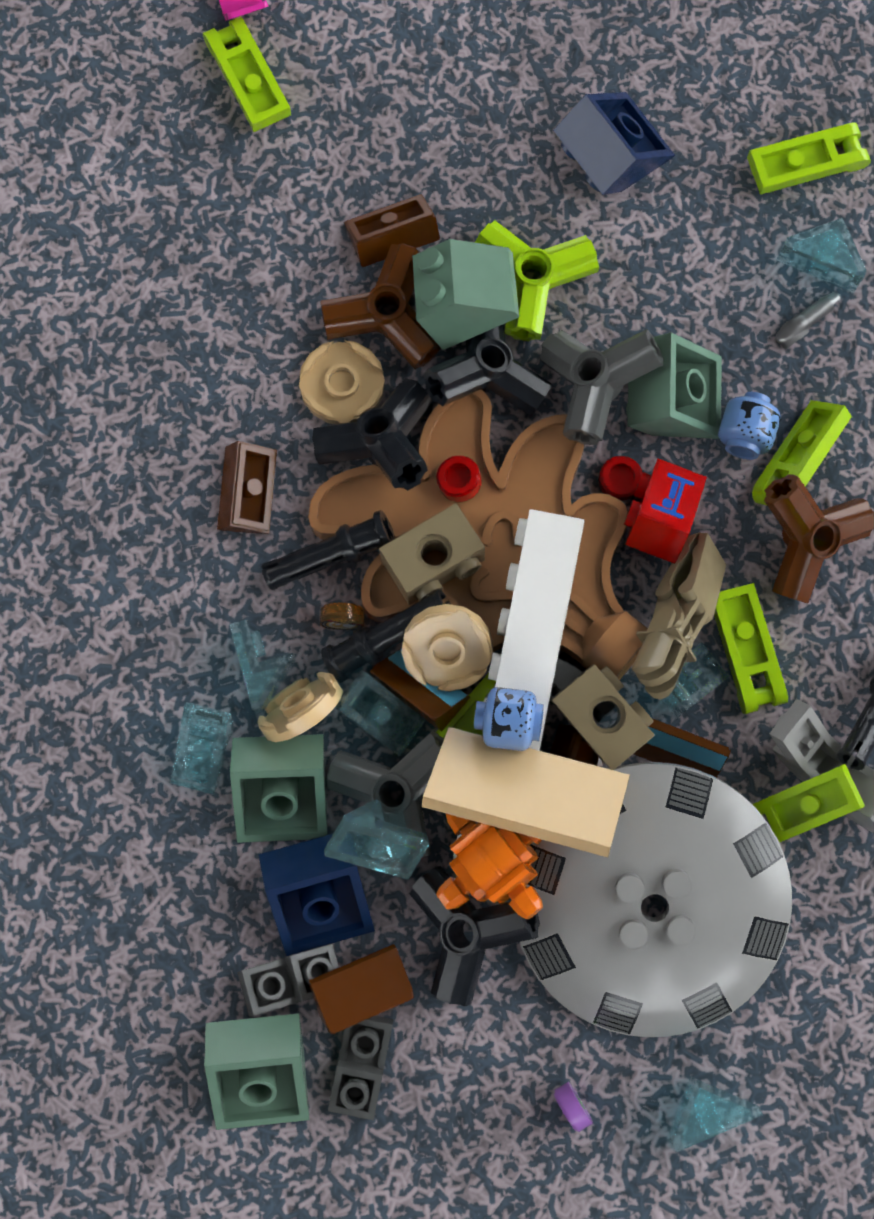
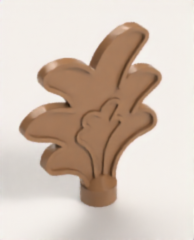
[308,389,648,680]

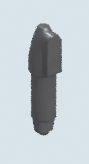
[775,292,841,349]

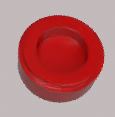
[436,455,482,502]
[598,456,643,501]

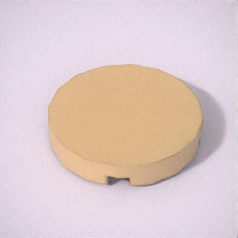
[299,340,385,425]
[401,604,493,692]
[257,672,343,742]

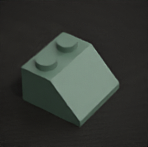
[412,239,519,350]
[626,332,722,439]
[230,734,327,843]
[204,1013,310,1130]

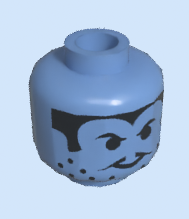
[718,392,781,460]
[474,687,544,751]

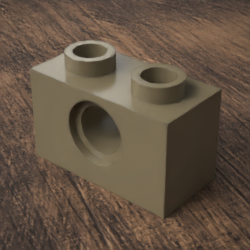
[379,503,485,605]
[551,664,655,770]

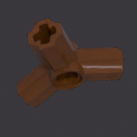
[320,243,442,370]
[764,474,874,604]

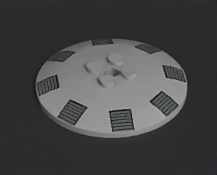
[520,762,792,1037]

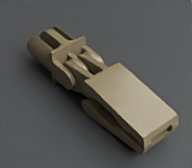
[632,533,726,699]

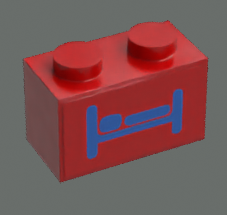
[623,458,707,564]

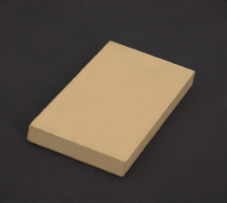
[422,727,630,857]

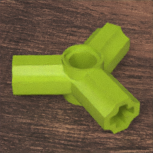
[474,220,599,342]

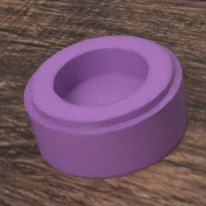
[554,1081,593,1132]

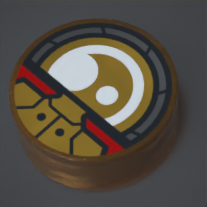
[320,602,365,630]

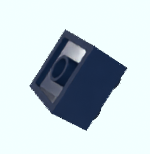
[553,92,675,195]
[258,830,375,956]

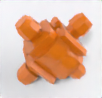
[436,814,543,919]

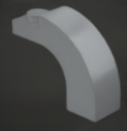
[769,699,874,833]

